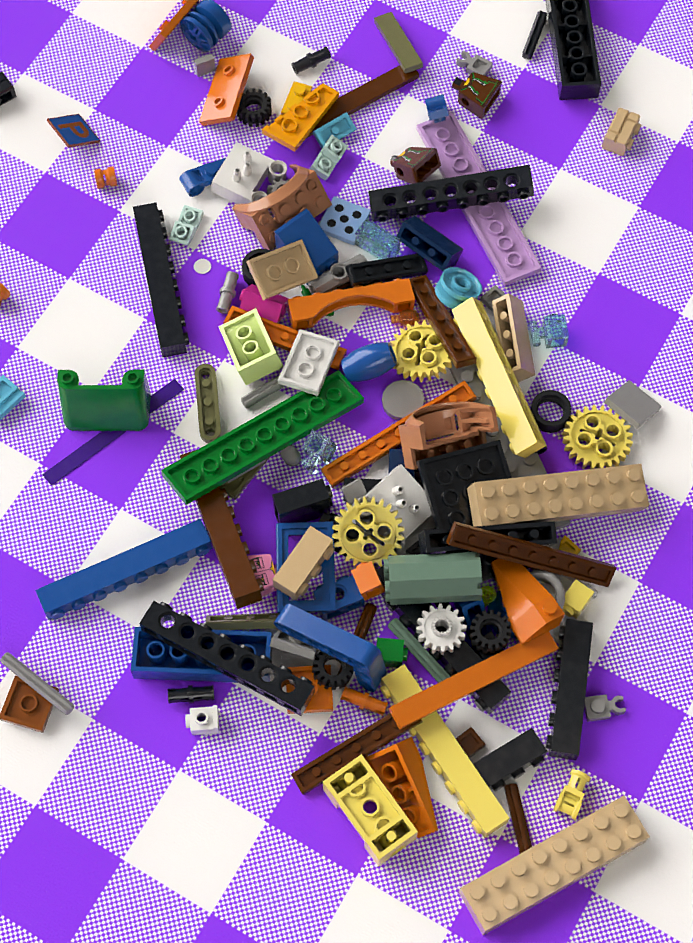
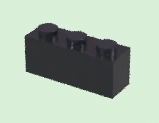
[473,728,547,792]

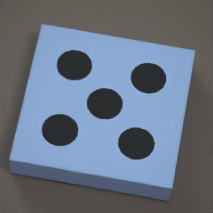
[319,196,371,246]

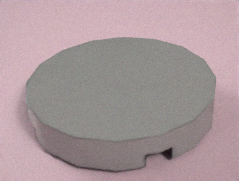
[382,380,424,421]

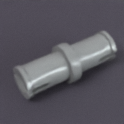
[216,271,239,314]

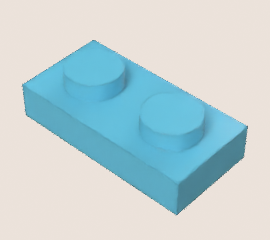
[312,112,357,148]

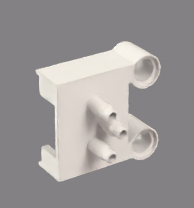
[211,142,287,204]
[352,464,432,550]

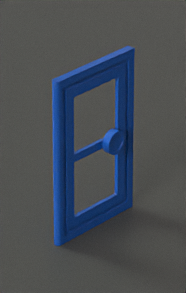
[276,521,336,613]

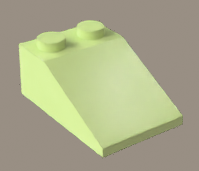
[219,308,284,385]

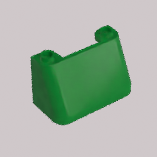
[57,369,151,431]

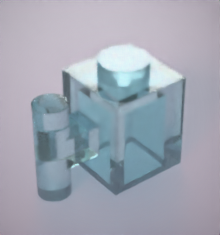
[528,314,569,348]
[301,430,338,475]

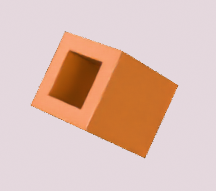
[351,561,385,601]

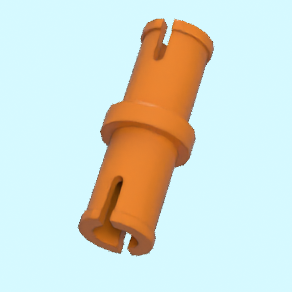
[340,686,388,716]

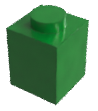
[376,637,408,668]

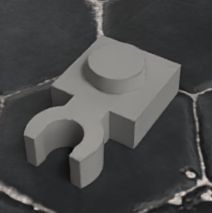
[456,51,493,76]
[584,694,626,722]

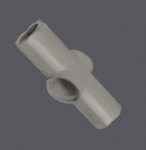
[308,254,367,294]

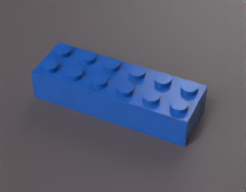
[131,627,272,683]

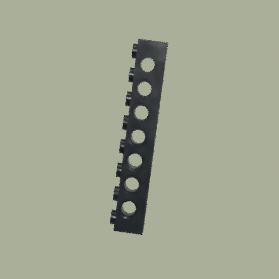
[368,165,534,222]
[139,600,315,716]

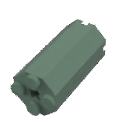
[384,552,482,605]

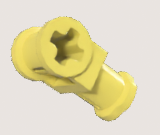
[553,769,591,820]

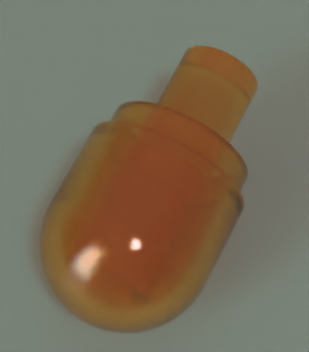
[391,309,420,327]

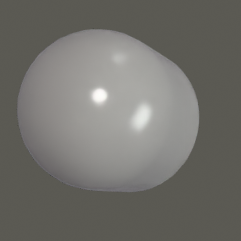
[280,445,301,466]

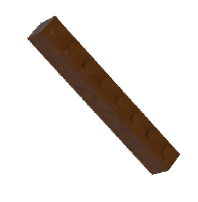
[180,449,264,609]

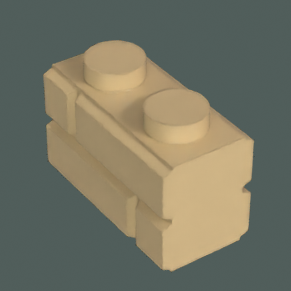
[602,108,642,156]

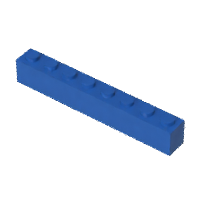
[35,519,213,620]

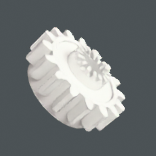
[416,603,467,655]

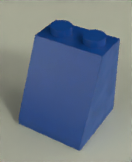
[274,208,339,285]

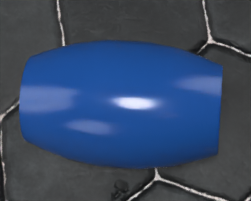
[341,342,397,382]

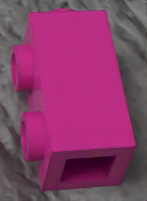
[239,284,289,323]

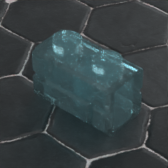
[355,219,401,259]

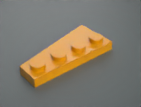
[262,83,339,152]

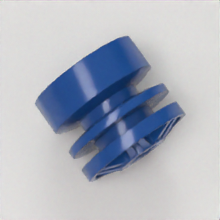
[180,0,232,52]

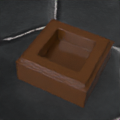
[456,727,486,759]

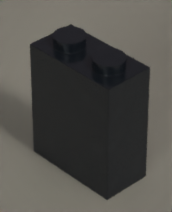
[272,479,333,523]

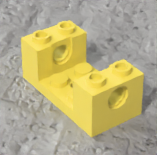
[323,754,418,867]

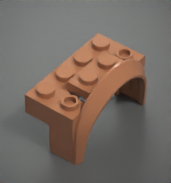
[232,164,332,250]
[398,402,499,470]

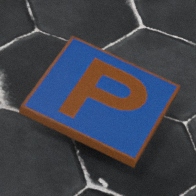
[47,114,100,148]

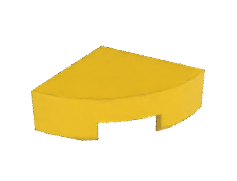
[558,535,581,555]

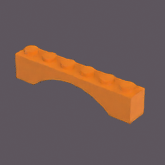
[287,278,415,330]

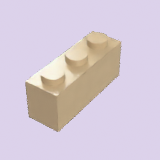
[272,526,334,601]

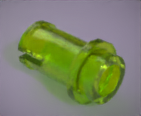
[481,586,496,607]

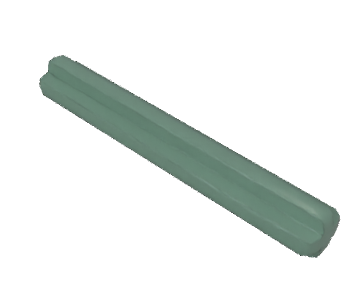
[388,618,451,683]

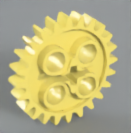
[390,320,452,383]
[562,405,633,469]
[332,496,404,567]

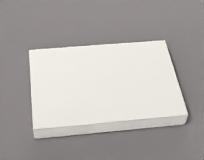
[278,329,339,396]

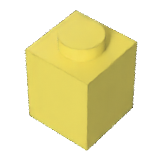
[562,579,594,619]

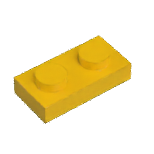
[281,81,312,116]

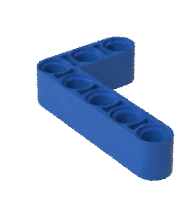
[274,604,387,692]

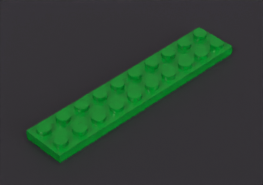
[161,370,364,505]

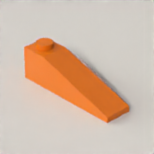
[491,558,565,645]
[365,736,438,838]

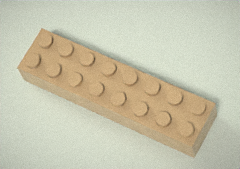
[467,464,649,527]
[459,795,650,935]

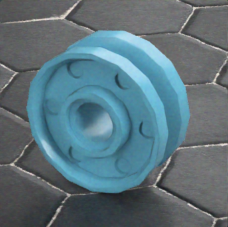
[435,267,482,309]

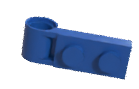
[425,94,449,123]
[179,157,227,197]

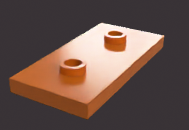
[149,0,199,51]
[199,53,254,126]

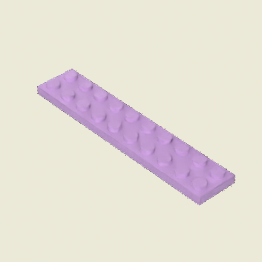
[416,112,542,286]

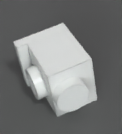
[185,705,220,735]

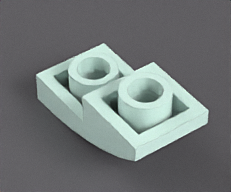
[310,135,348,181]
[169,205,204,246]

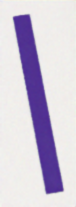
[42,379,184,485]

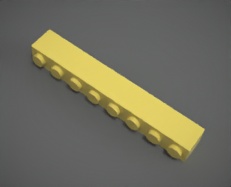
[452,297,547,458]
[380,664,509,838]

